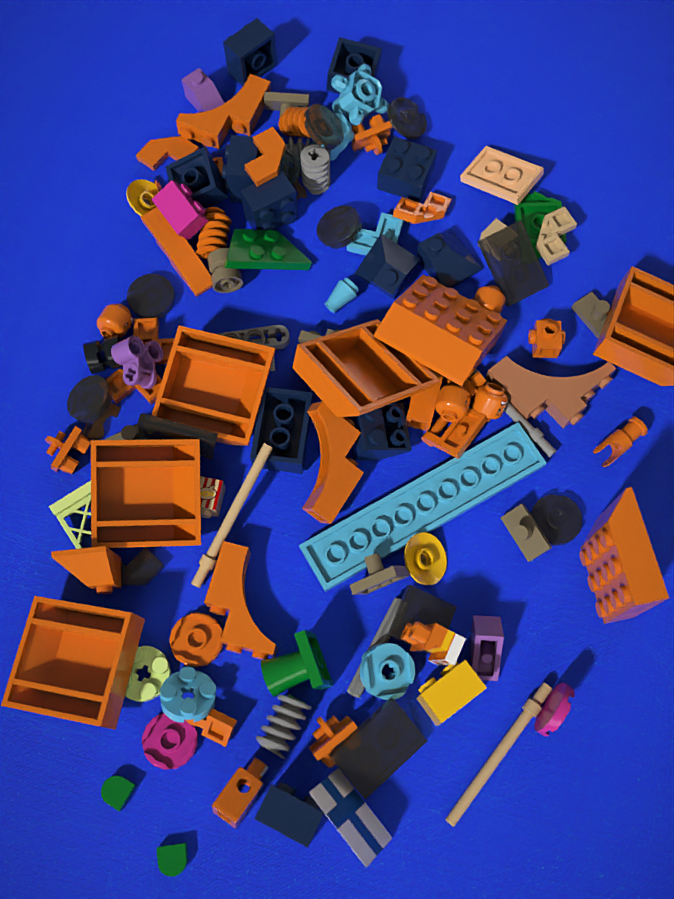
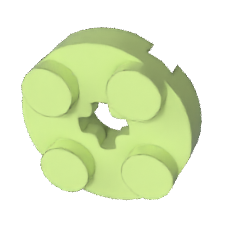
[125,646,172,702]

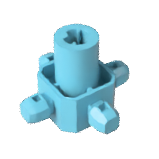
[331,64,389,125]

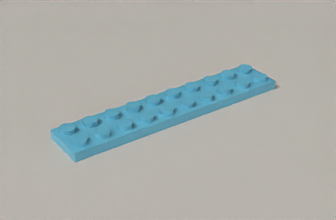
[299,422,547,592]

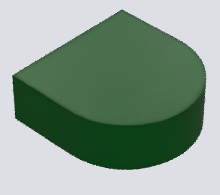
[101,776,136,811]
[156,843,188,877]

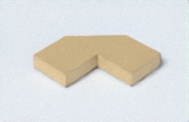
[535,206,577,265]

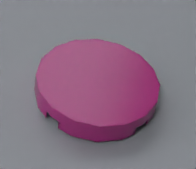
[534,682,575,737]
[142,713,198,770]

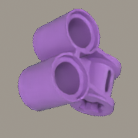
[111,336,163,389]

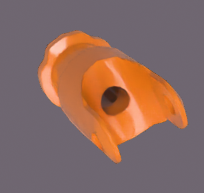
[592,416,648,467]

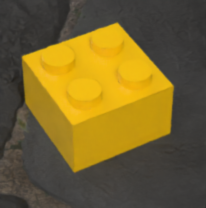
[416,660,487,726]

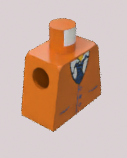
[212,758,268,829]

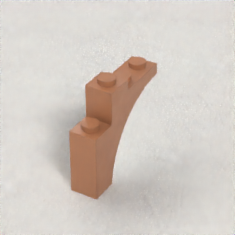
[486,356,616,429]

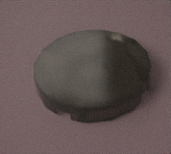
[387,97,427,140]
[304,104,344,150]
[317,205,362,249]
[127,274,175,318]
[67,375,113,423]
[530,494,582,546]

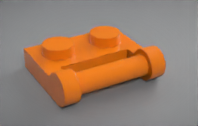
[421,408,487,459]

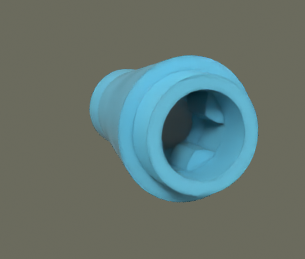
[324,278,359,313]

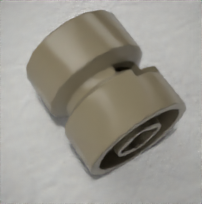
[207,248,243,293]

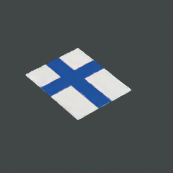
[309,768,392,868]

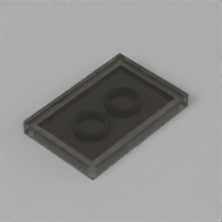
[477,220,549,307]
[138,413,218,459]
[329,697,427,799]

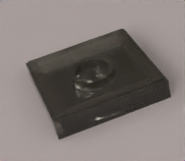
[388,585,457,655]

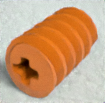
[278,107,325,138]
[196,207,232,260]

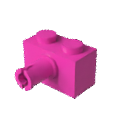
[152,180,209,240]

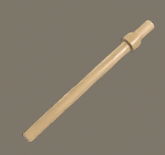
[191,443,273,588]
[445,682,552,827]

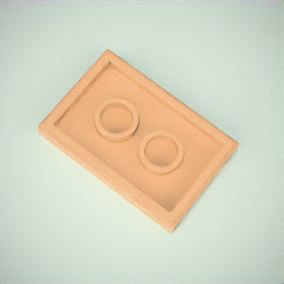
[460,146,544,205]

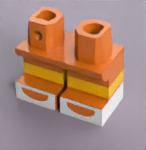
[400,621,466,665]

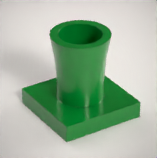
[261,630,334,697]

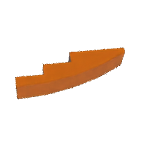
[141,207,212,297]

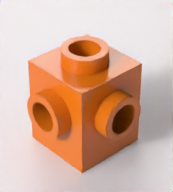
[528,318,565,358]

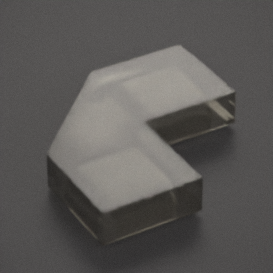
[121,548,165,586]

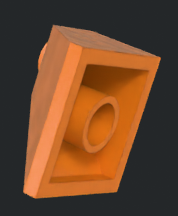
[51,546,122,594]

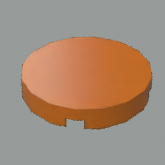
[169,612,223,668]

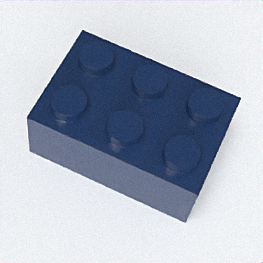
[250,387,313,474]

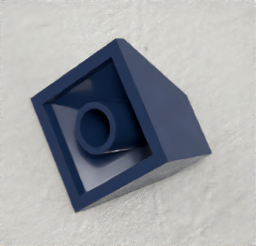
[165,147,229,208]
[417,233,482,288]
[355,234,420,299]

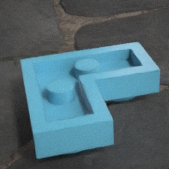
[347,213,404,255]

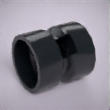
[83,335,123,374]

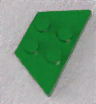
[513,191,567,267]
[224,229,312,270]

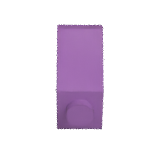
[181,68,224,112]
[470,615,504,681]

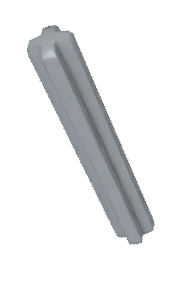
[347,597,407,698]

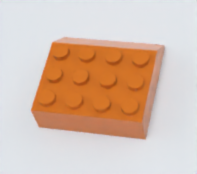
[593,266,674,386]
[373,275,508,386]
[292,319,441,417]
[150,325,276,446]
[91,439,201,548]
[579,487,669,624]
[1,596,145,730]

